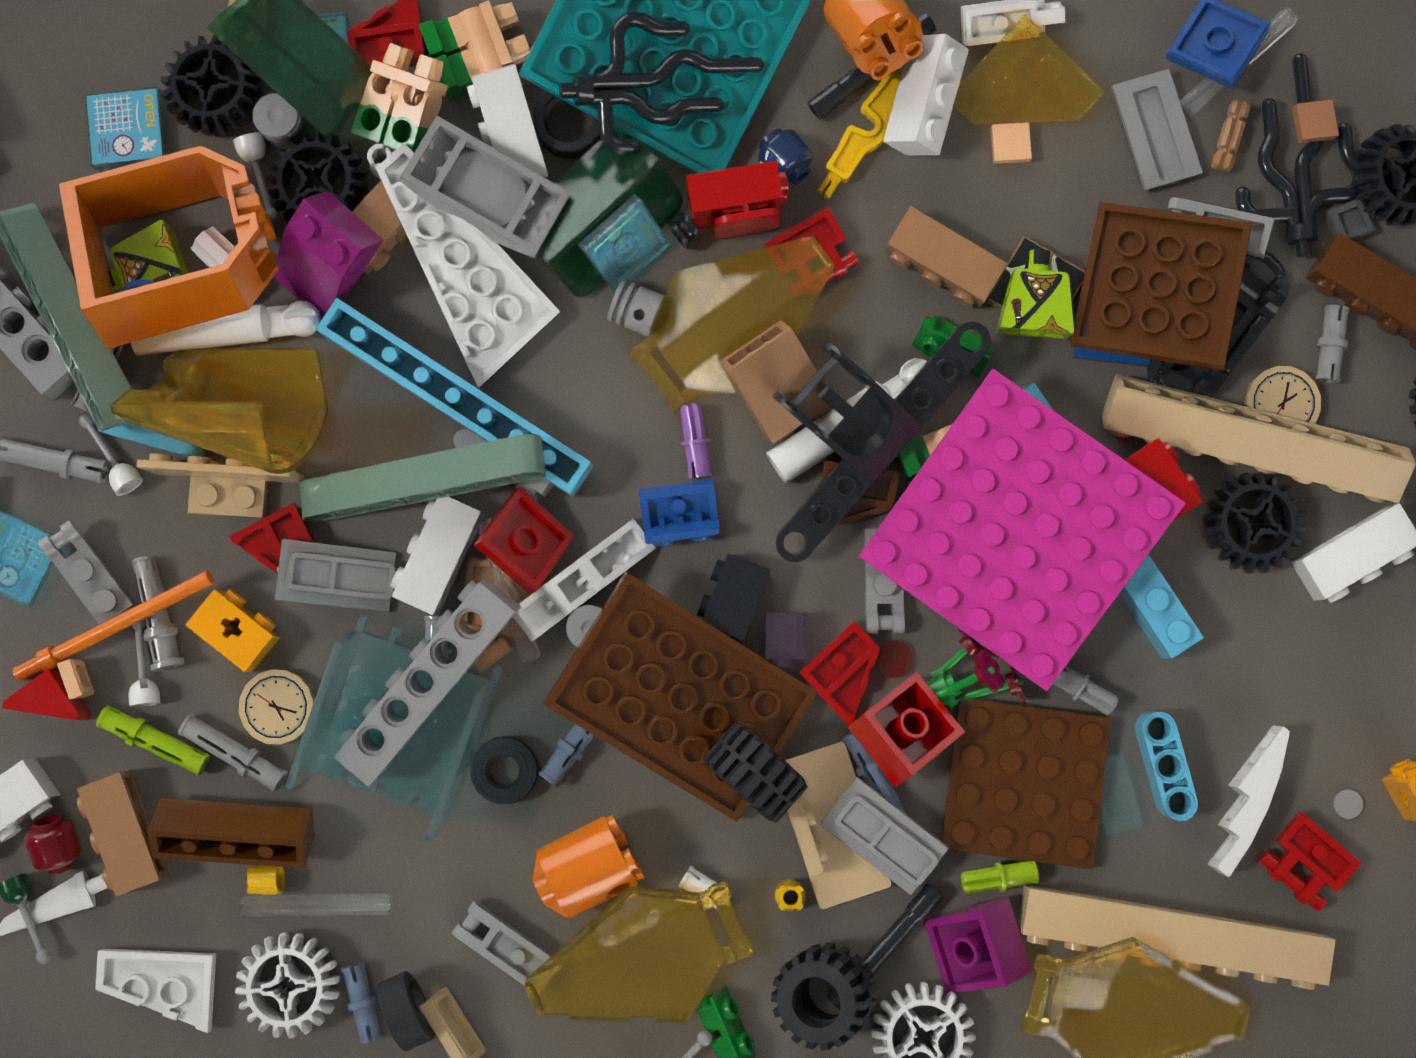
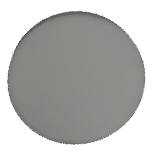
[1333,789,1363,819]

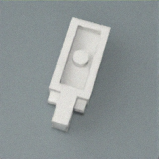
[961,0,1065,46]

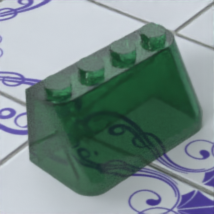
[207,0,373,137]
[535,129,683,297]

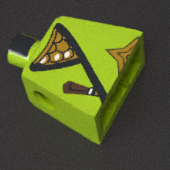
[109,220,189,293]
[996,249,1074,340]

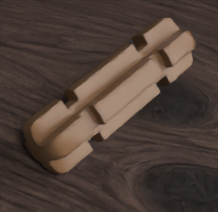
[1211,99,1251,173]

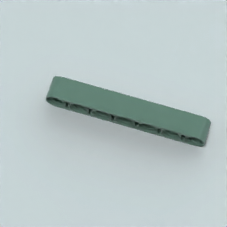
[0,203,140,431]
[299,434,546,522]

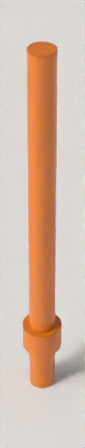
[13,570,215,681]

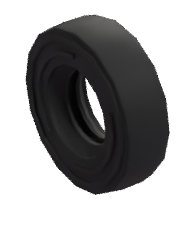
[470,736,539,805]

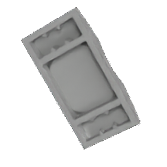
[399,116,570,258]

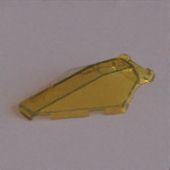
[628,236,836,413]
[525,881,754,1024]
[1020,936,1250,1058]

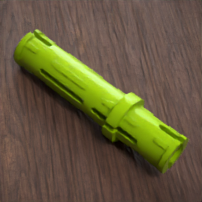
[96,705,210,776]

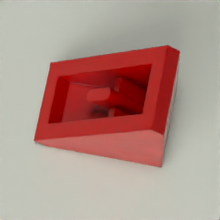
[2,669,91,720]

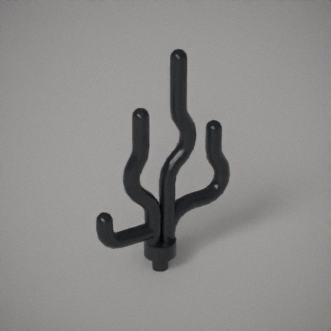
[559,12,765,154]
[1235,53,1360,258]

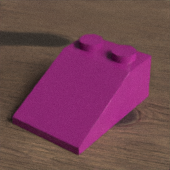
[273,191,384,320]

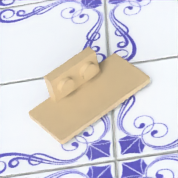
[136,454,306,519]
[785,742,892,909]

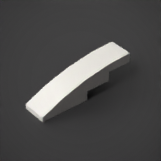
[513,518,656,642]
[1208,725,1290,877]

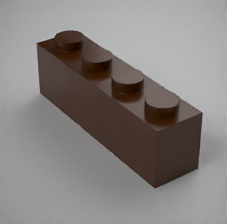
[1305,233,1416,350]
[148,798,315,869]

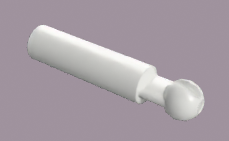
[131,300,321,356]
[766,358,926,484]

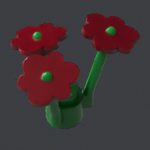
[926,628,1025,708]

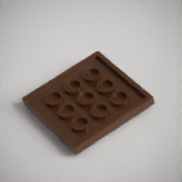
[1070,202,1252,371]
[941,697,1111,870]

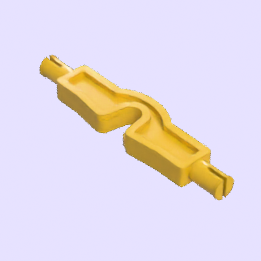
[816,64,905,199]

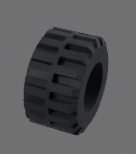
[704,722,808,823]
[771,943,877,1051]

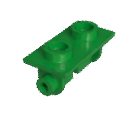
[911,315,993,377]
[696,986,756,1058]

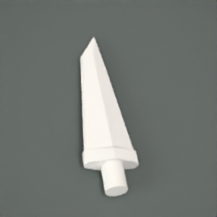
[0,870,108,936]

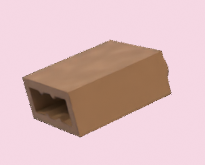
[718,320,830,444]

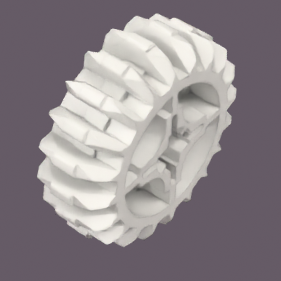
[235,932,341,1038]
[871,982,976,1058]

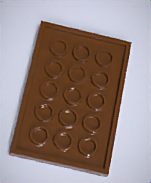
[543,572,817,822]

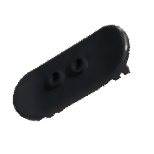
[1147,251,1289,397]

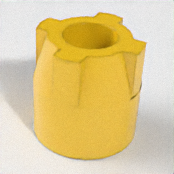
[247,866,285,895]
[775,879,806,912]

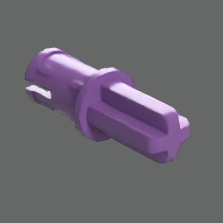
[680,403,712,479]

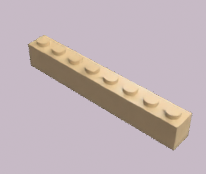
[1102,374,1416,503]
[1017,885,1336,990]

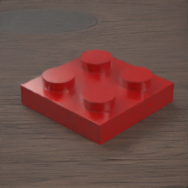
[474,487,575,594]

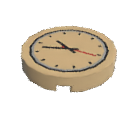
[1244,366,1321,424]
[238,669,316,745]

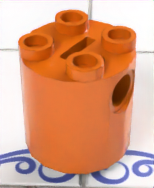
[823,0,924,80]
[532,815,645,919]

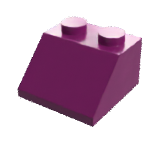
[924,897,1032,994]

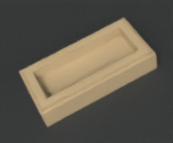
[419,987,487,1058]

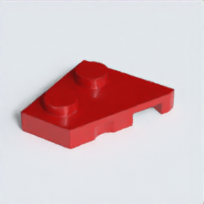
[347,0,426,72]
[229,503,316,574]
[799,621,880,726]

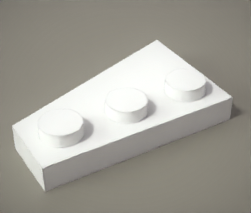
[95,948,216,1033]

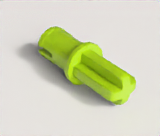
[961,861,1039,894]

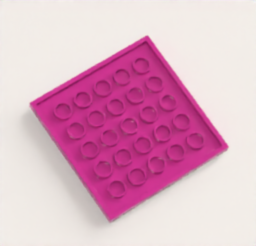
[859,368,1186,691]

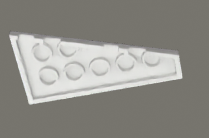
[376,142,560,388]

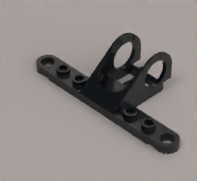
[771,321,991,562]

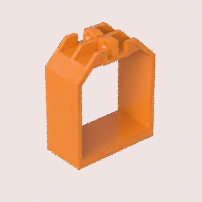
[59,146,279,349]

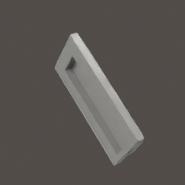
[1111,69,1203,192]
[275,539,396,612]
[820,776,949,895]

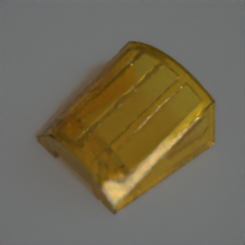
[110,348,328,474]

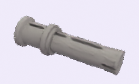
[132,555,186,672]

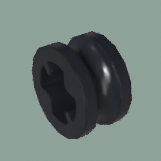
[667,212,702,250]

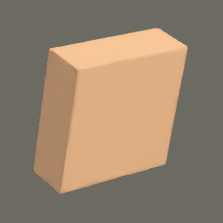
[990,122,1032,164]
[57,659,95,700]

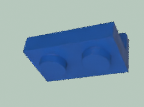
[639,479,720,546]

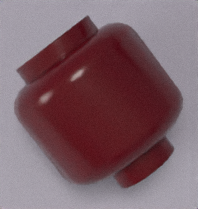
[24,814,81,875]

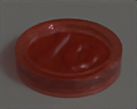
[875,640,912,678]

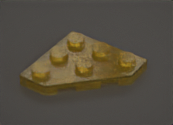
[953,14,1105,125]

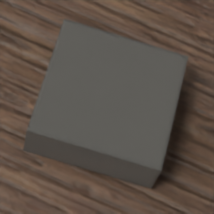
[1324,200,1376,241]

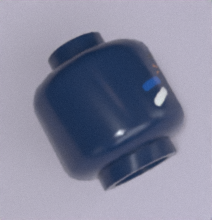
[758,129,813,185]

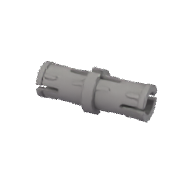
[1315,305,1350,383]

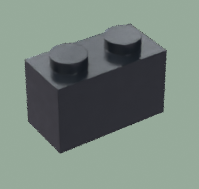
[697,553,770,641]

